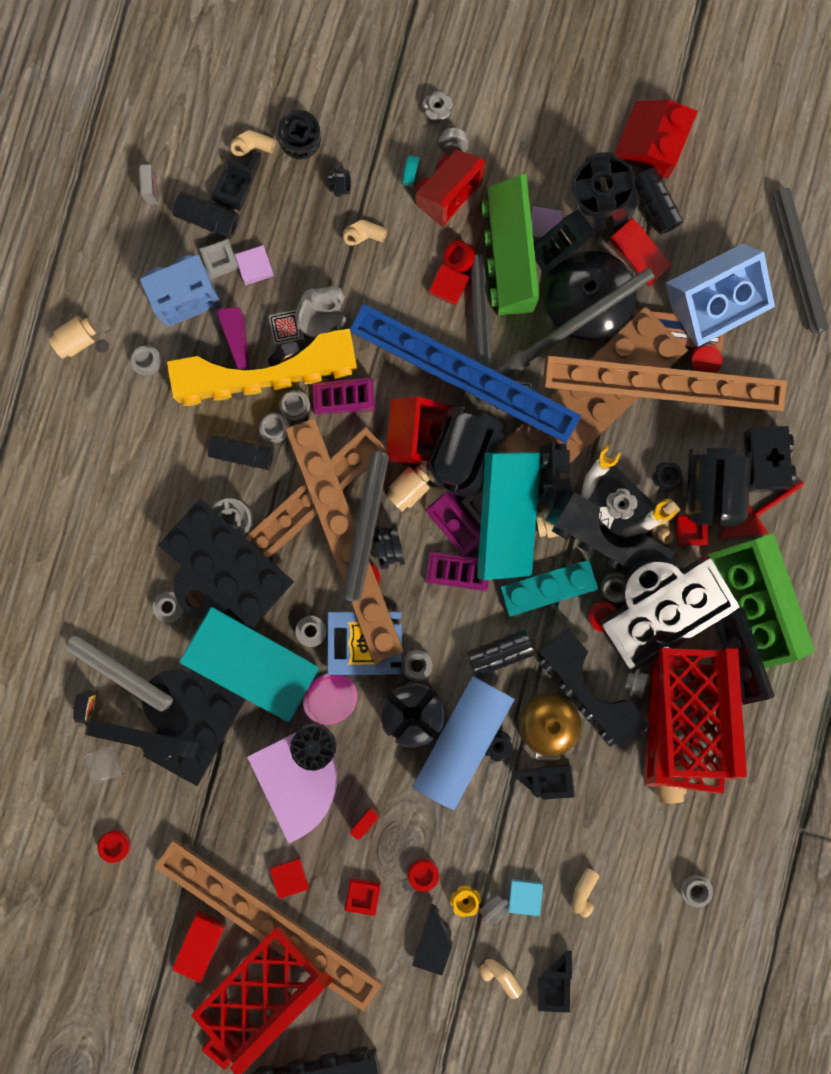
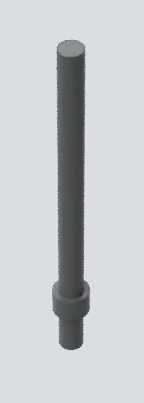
[494,267,655,377]

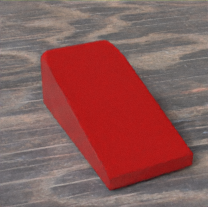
[608,218,672,287]
[172,911,227,983]

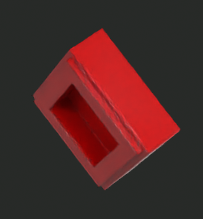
[429,264,469,306]
[675,515,708,546]
[349,805,380,840]
[270,857,310,899]
[344,877,381,916]
[201,1030,242,1070]

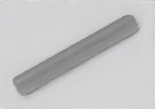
[65,636,173,712]

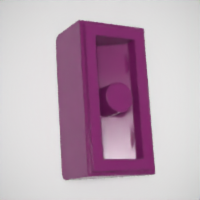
[425,492,481,557]

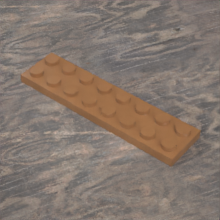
[498,306,688,483]

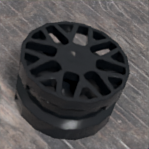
[278,110,321,160]
[373,522,405,570]
[290,724,337,771]

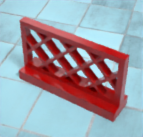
[659,648,747,780]
[644,657,725,794]
[191,926,334,1074]

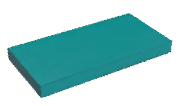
[477,452,541,580]
[178,607,319,722]

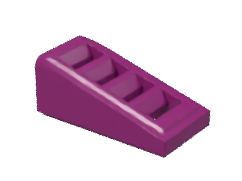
[216,307,250,370]
[313,378,375,415]
[426,552,489,592]

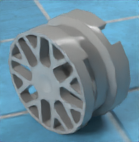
[212,498,254,537]

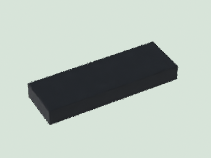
[715,607,775,705]

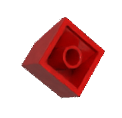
[614,100,698,179]
[415,149,485,227]
[386,396,455,466]

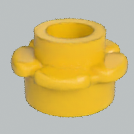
[450,885,481,917]

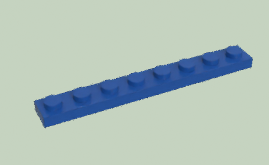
[350,304,582,444]

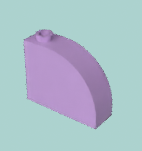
[247,722,338,843]

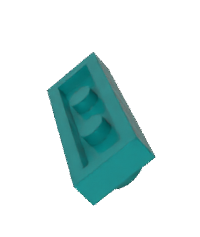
[500,560,598,617]

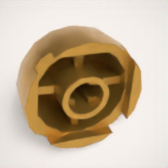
[519,694,581,756]

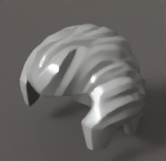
[296,286,346,338]

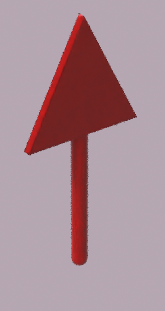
[718,481,804,540]

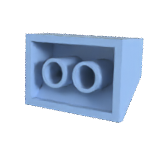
[665,244,775,347]

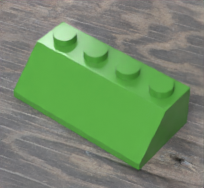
[481,174,539,316]
[708,533,815,668]

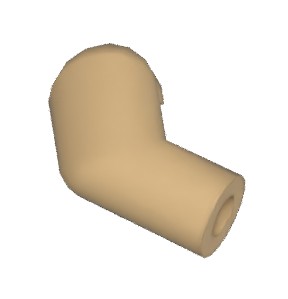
[230,130,276,156]
[342,220,388,246]
[651,499,680,545]
[571,868,600,918]
[478,959,523,999]

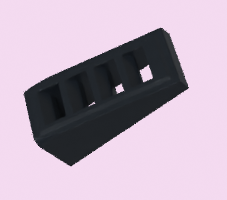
[534,210,596,274]

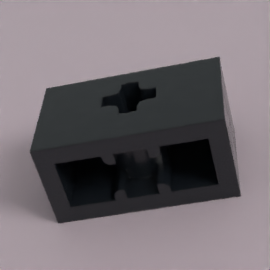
[743,426,796,493]

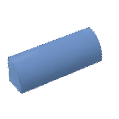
[412,676,515,810]

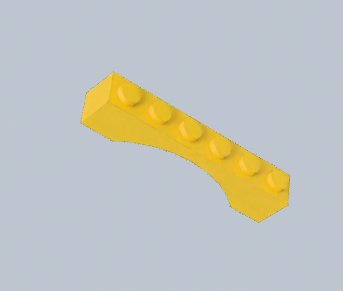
[167,328,358,406]

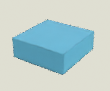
[508,879,543,916]

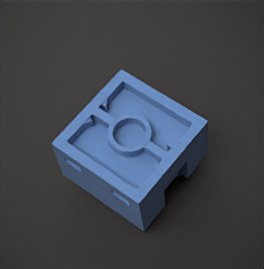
[140,254,222,328]

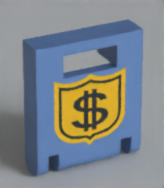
[327,612,402,675]

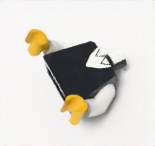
[581,445,677,538]

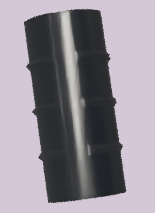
[635,167,684,235]
[173,191,240,239]
[208,431,275,470]
[467,630,535,678]

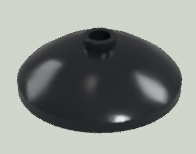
[545,251,637,340]

